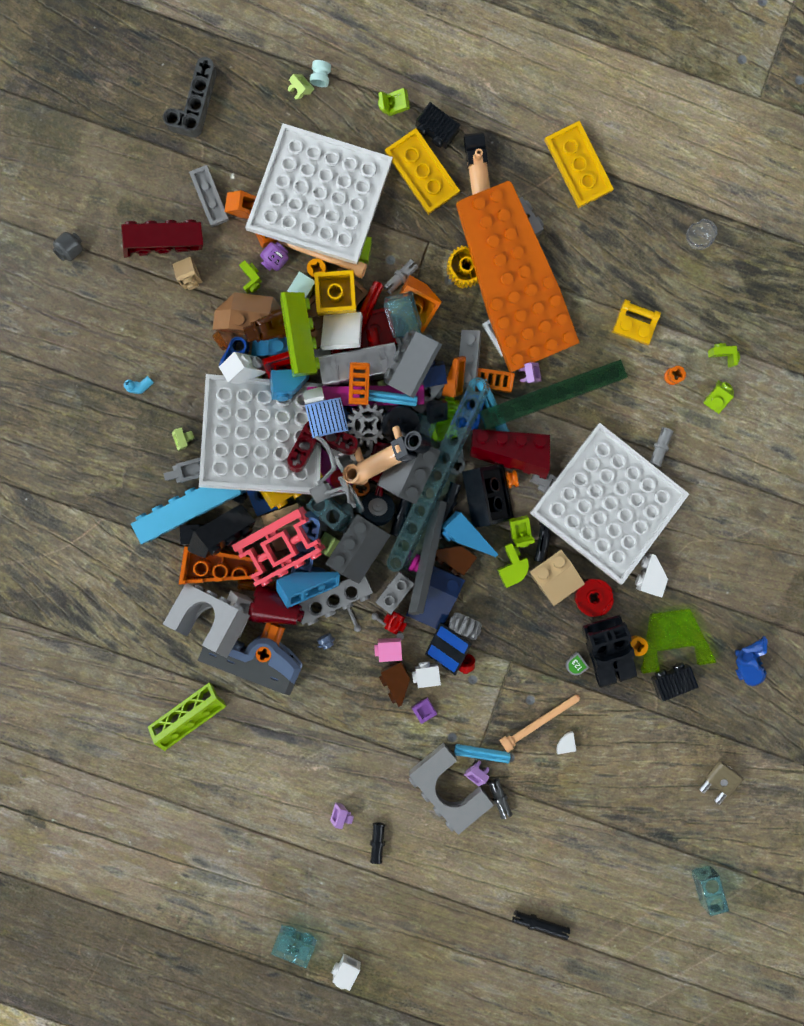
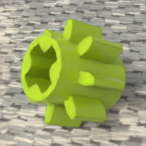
[440,396,460,419]

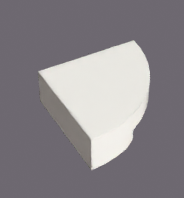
[556,731,576,754]

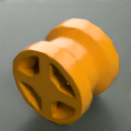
[307,258,328,278]
[630,635,648,656]

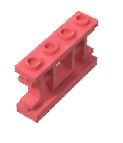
[231,506,326,587]

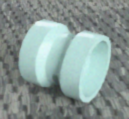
[310,60,331,87]

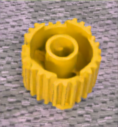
[446,245,478,289]

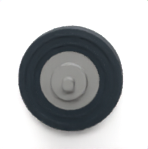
[361,492,395,526]

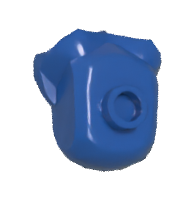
[735,636,768,686]

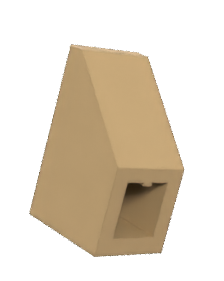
[173,257,202,290]

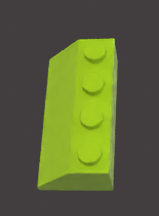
[280,292,320,377]

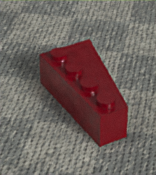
[121,219,203,258]
[470,429,550,479]

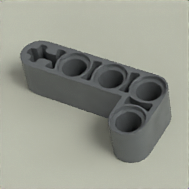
[163,57,217,137]

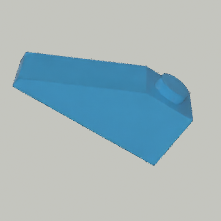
[441,511,498,557]
[276,572,340,608]

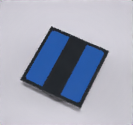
[425,623,472,675]

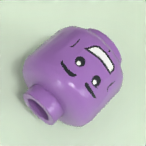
[260,242,289,271]

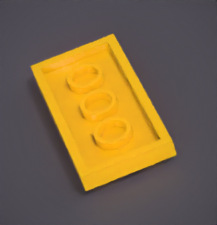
[544,120,614,208]
[385,128,460,215]

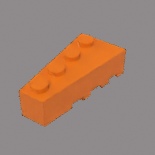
[179,544,264,584]

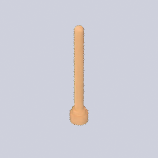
[278,241,367,279]
[499,695,580,753]

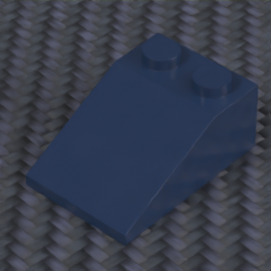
[406,566,465,629]

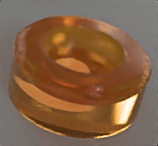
[212,331,228,351]

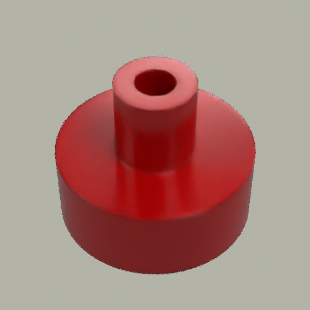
[330,470,348,488]
[459,654,475,674]

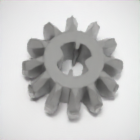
[448,612,482,640]

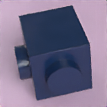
[422,359,447,388]

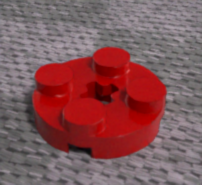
[574,578,614,617]

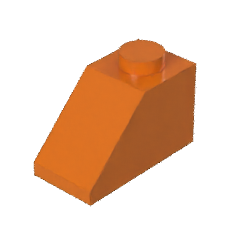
[224,190,256,219]

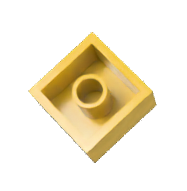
[314,270,357,316]

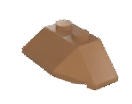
[213,292,281,334]

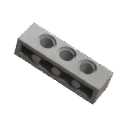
[299,574,373,626]

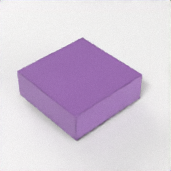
[411,697,437,724]

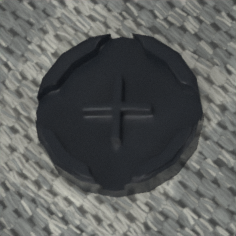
[381,406,421,442]

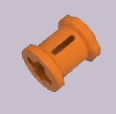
[664,366,686,385]

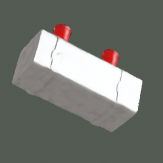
[318,328,396,387]

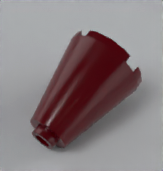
[248,584,305,625]

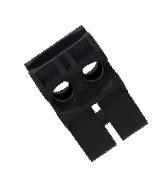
[582,615,637,688]

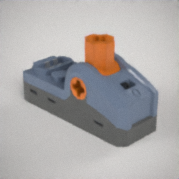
[198,623,303,695]

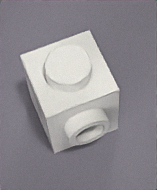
[412,662,441,688]
[331,954,361,991]

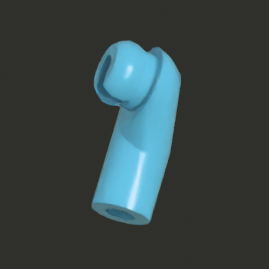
[124,376,154,394]

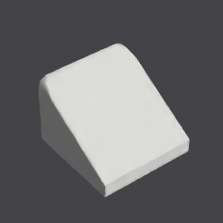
[303,387,325,405]

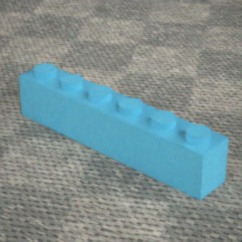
[131,487,246,544]

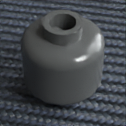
[53,232,83,261]

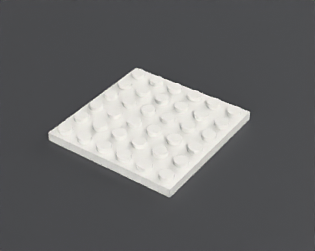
[245,123,393,265]
[199,374,323,494]
[530,423,689,585]

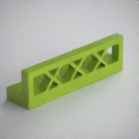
[148,682,227,751]

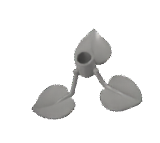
[309,436,364,513]

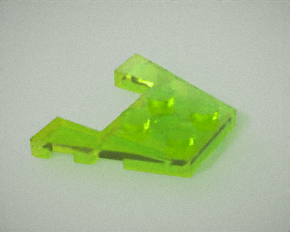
[641,608,716,674]

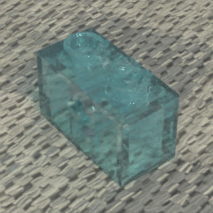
[271,925,317,968]

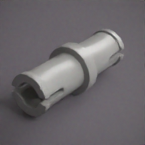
[383,259,419,295]
[649,427,674,467]

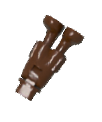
[243,308,315,342]

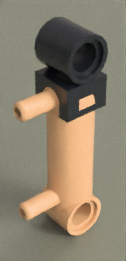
[464,132,490,195]
[343,426,431,486]

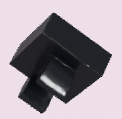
[427,399,448,424]

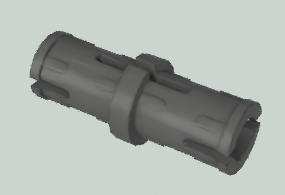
[488,778,513,819]

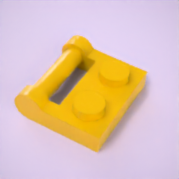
[612,299,661,345]

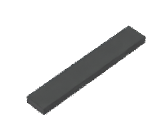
[408,500,447,615]

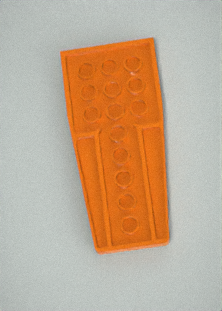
[456,181,580,372]

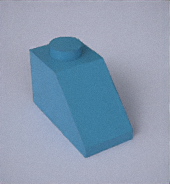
[251,337,288,358]
[270,369,310,401]

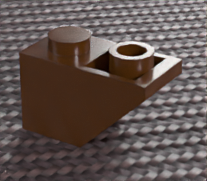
[435,545,477,576]
[379,661,410,707]

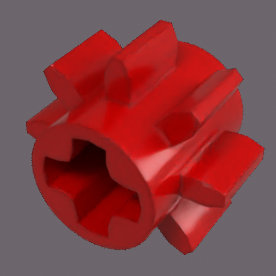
[383,611,407,635]

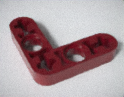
[287,421,358,472]

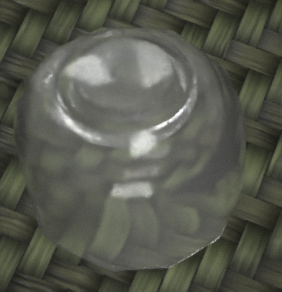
[686,219,718,250]

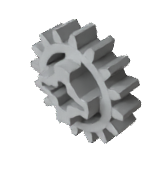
[347,403,386,445]

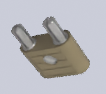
[699,761,744,805]

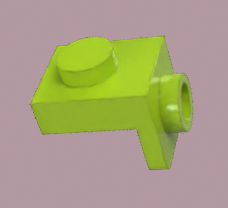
[378,88,410,116]
[239,260,262,294]
[708,343,740,368]
[703,380,734,414]
[429,418,460,442]
[509,515,535,547]

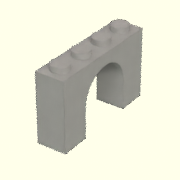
[163,583,250,658]
[409,742,494,835]

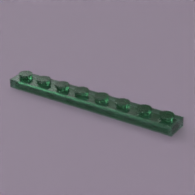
[479,359,628,431]

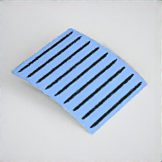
[305,397,349,438]

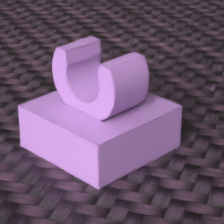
[518,362,542,383]
[464,761,489,787]
[330,802,354,829]

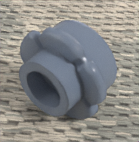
[317,633,335,650]

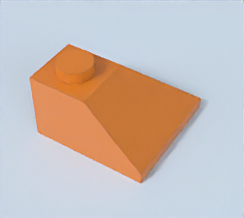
[389,275,442,333]

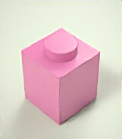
[374,638,402,662]

